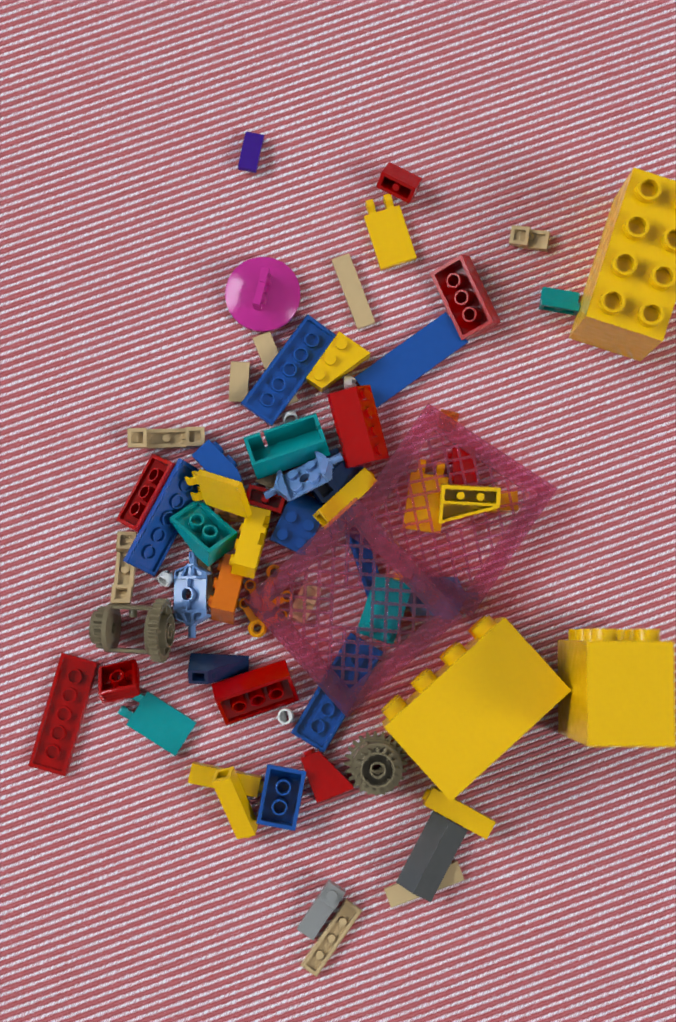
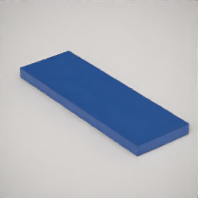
[354,312,468,409]
[241,314,336,427]
[123,458,199,577]
[291,632,384,753]

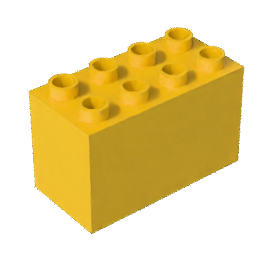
[569,168,676,361]
[381,615,572,802]
[557,629,676,747]

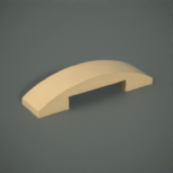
[127,427,205,449]
[110,531,137,604]

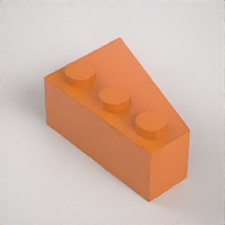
[208,554,244,625]

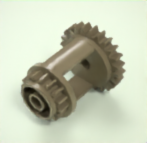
[89,598,175,663]
[344,731,408,796]

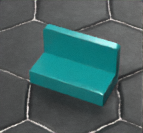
[539,287,580,316]

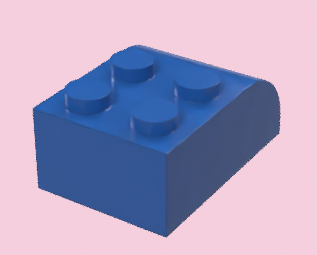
[192,439,244,487]
[270,494,325,557]
[256,764,306,831]

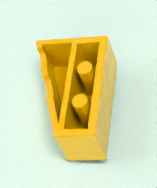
[306,332,370,392]
[439,484,501,524]
[229,506,271,579]

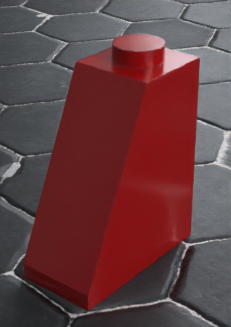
[301,748,354,803]

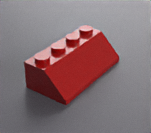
[430,254,501,340]
[327,385,389,469]
[116,454,175,532]
[211,659,299,726]

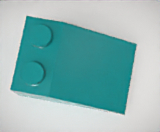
[169,500,238,567]
[356,573,413,645]

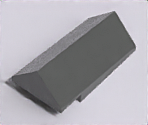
[396,811,468,902]

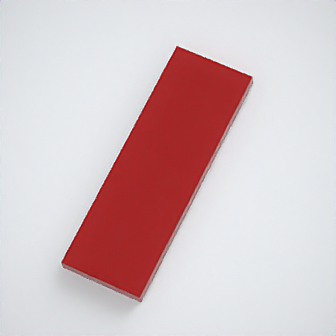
[28,653,100,776]

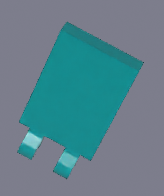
[117,691,197,756]

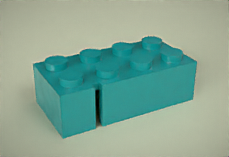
[243,413,330,480]

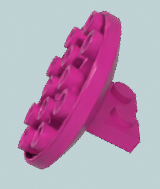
[225,257,301,332]

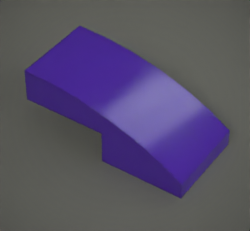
[238,132,264,173]

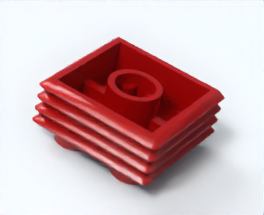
[98,659,140,703]

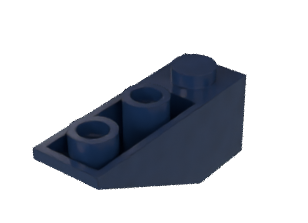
[310,460,364,504]
[188,653,249,684]

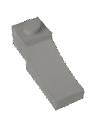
[297,879,346,940]

